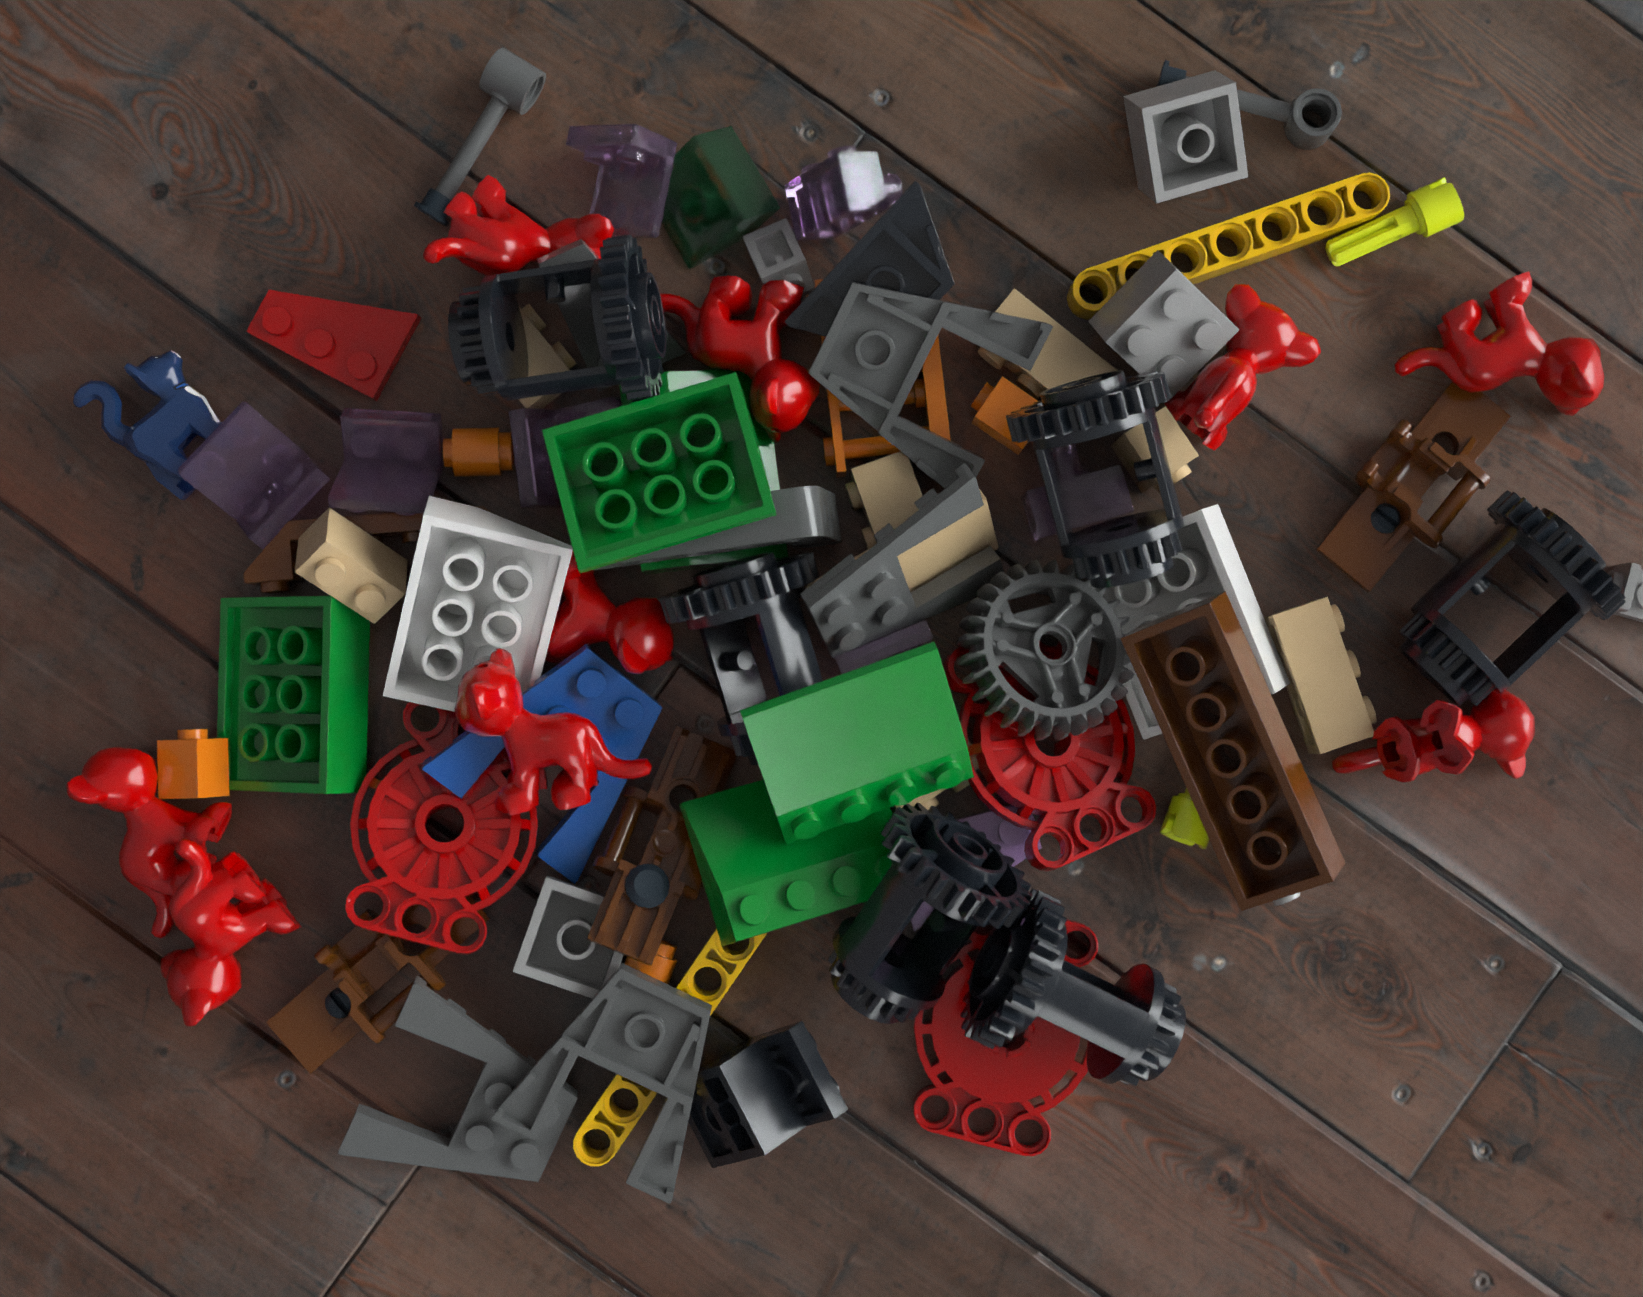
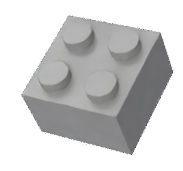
[1123,70,1248,203]
[1088,250,1239,401]
[513,875,623,998]

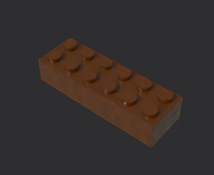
[1120,591,1345,911]

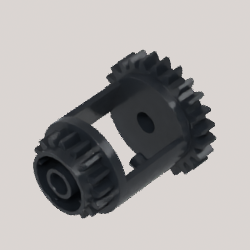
[448,234,667,402]
[1006,370,1184,588]
[1398,490,1626,706]
[660,552,823,765]
[828,803,1033,1024]
[960,888,1186,1086]

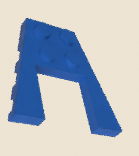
[422,644,662,884]

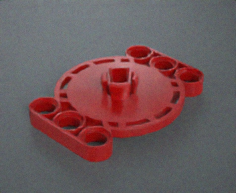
[942,640,1156,872]
[345,702,538,955]
[913,919,1098,1156]

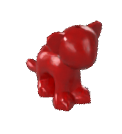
[423,175,614,276]
[1394,271,1604,416]
[660,275,820,443]
[1164,284,1321,451]
[545,552,674,674]
[454,648,652,815]
[1332,690,1535,783]
[66,747,232,938]
[161,838,301,1027]

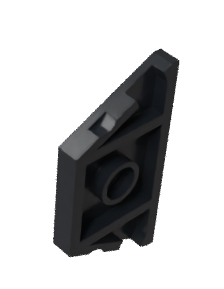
[784,181,955,337]

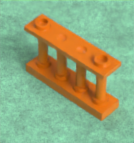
[806,279,951,478]

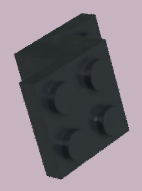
[688,1021,848,1168]

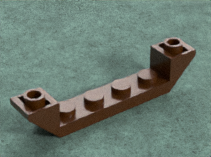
[243,506,496,593]

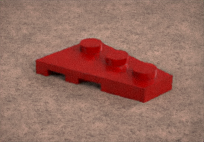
[246,290,421,401]

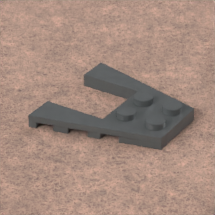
[809,282,1053,489]
[800,463,1004,658]
[491,963,712,1204]
[338,976,578,1182]

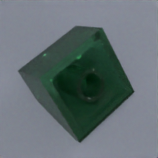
[640,126,781,269]

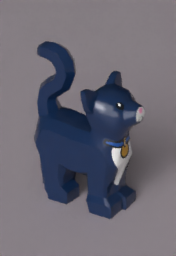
[73,350,247,501]

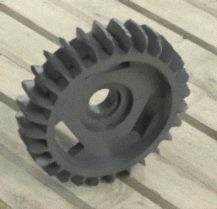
[956,559,1135,741]

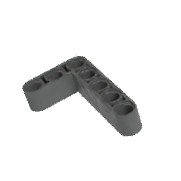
[593,486,841,570]

